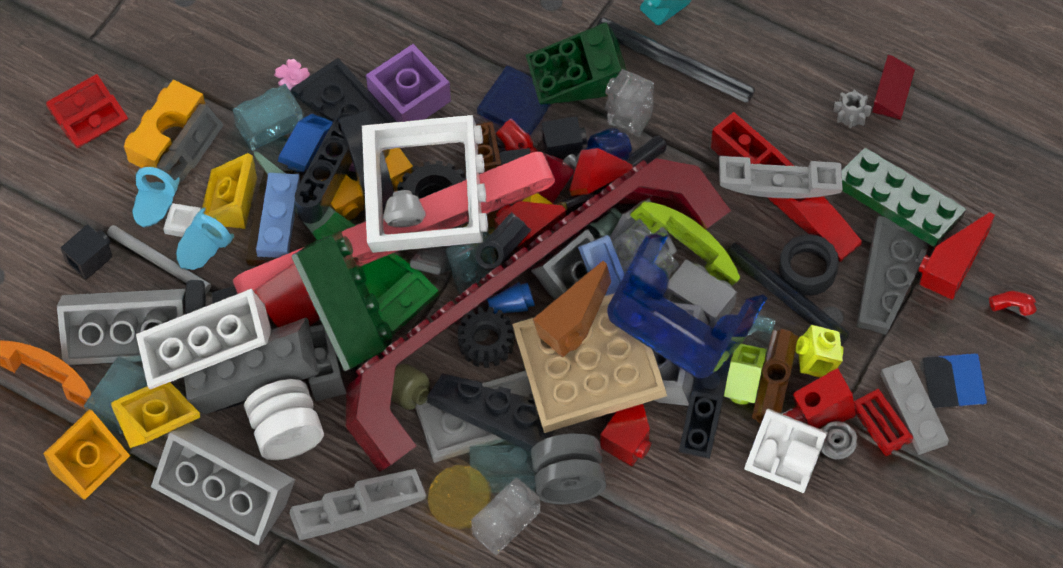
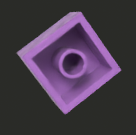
[366,44,451,122]

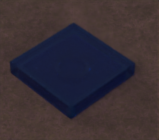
[477,65,552,135]

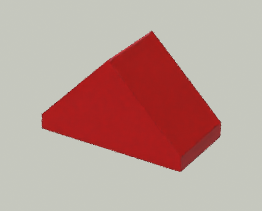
[569,148,633,196]

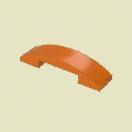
[0,340,97,412]

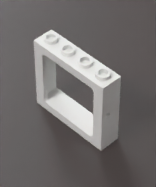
[362,115,488,253]

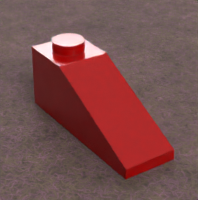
[918,212,995,300]

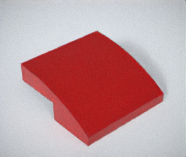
[46,74,128,149]
[253,263,320,327]

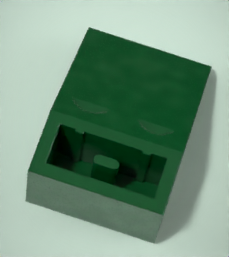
[526,22,632,105]

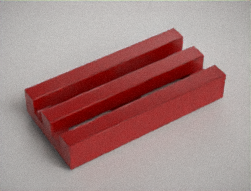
[854,388,913,456]

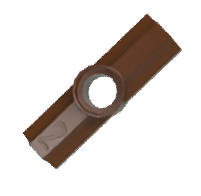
[752,329,799,424]

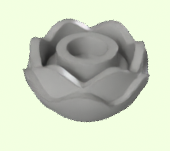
[821,421,857,459]

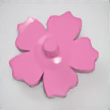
[274,59,310,94]

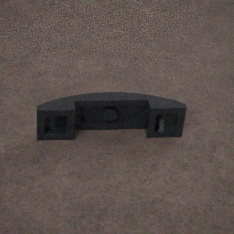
[338,110,394,214]

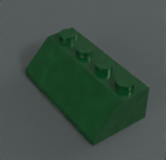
[291,230,393,371]

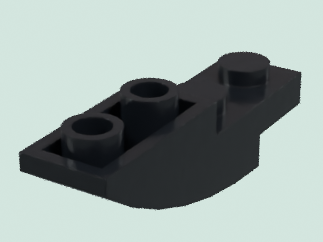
[679,334,736,459]

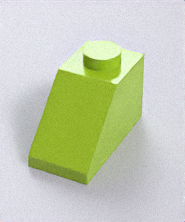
[724,343,767,405]

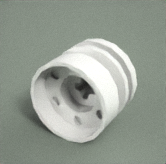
[244,379,324,460]

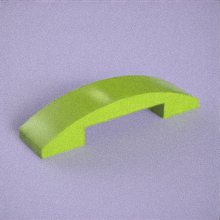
[630,201,740,286]

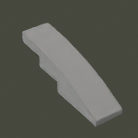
[289,469,426,541]

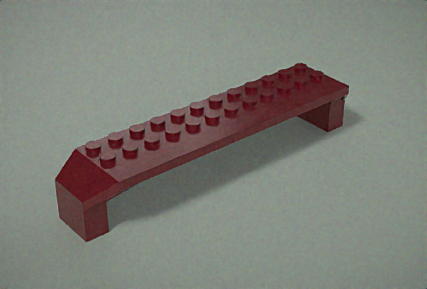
[346,158,731,472]

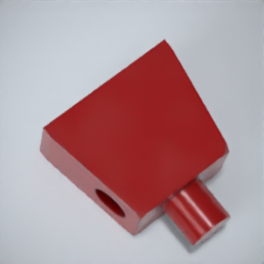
[782,368,856,429]

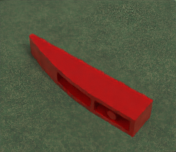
[711,112,862,262]

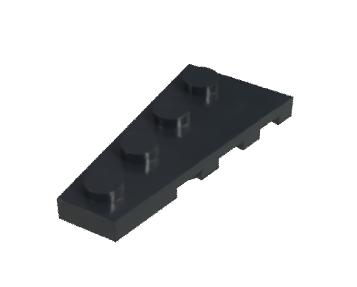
[291,58,397,124]
[427,373,555,452]

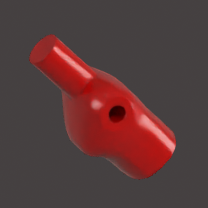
[495,118,539,153]

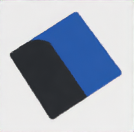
[923,354,987,408]

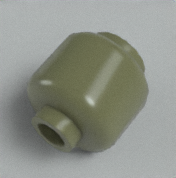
[391,363,430,410]

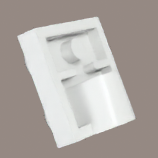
[744,409,828,493]

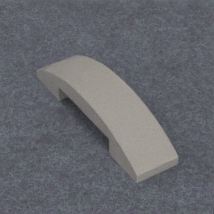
[719,156,843,198]

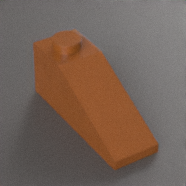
[533,261,611,358]

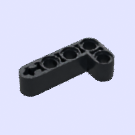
[294,113,390,224]

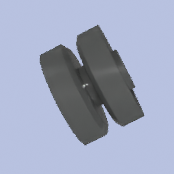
[531,433,606,504]

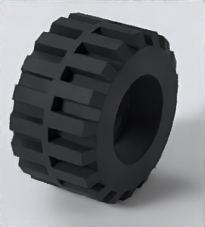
[397,161,469,228]

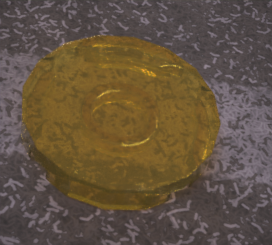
[428,465,492,530]

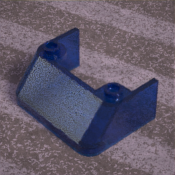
[607,232,768,378]

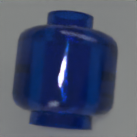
[585,128,632,161]

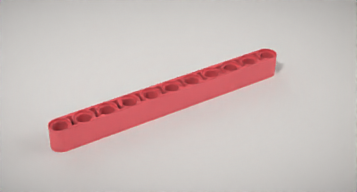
[233,152,555,294]

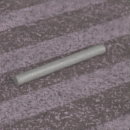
[107,225,211,294]

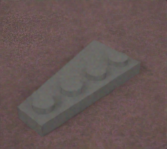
[856,216,930,335]

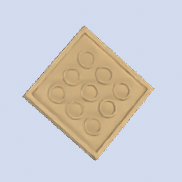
[512,288,667,433]

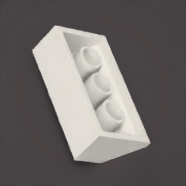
[136,289,271,390]

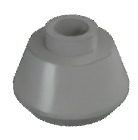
[383,190,426,227]

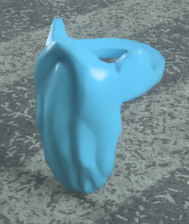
[132,167,180,228]
[176,207,234,270]

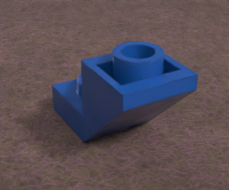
[278,114,333,172]

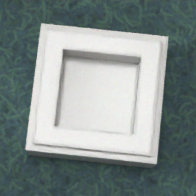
[164,203,201,237]

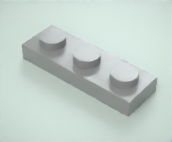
[880,360,949,455]

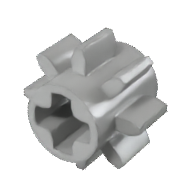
[833,90,872,128]

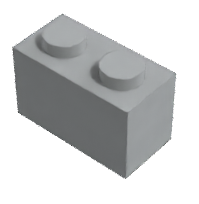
[664,260,737,332]

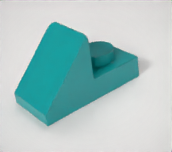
[640,0,691,26]

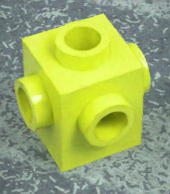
[796,325,843,377]

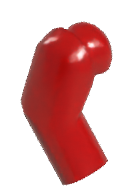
[989,290,1037,316]

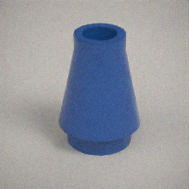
[487,282,535,314]

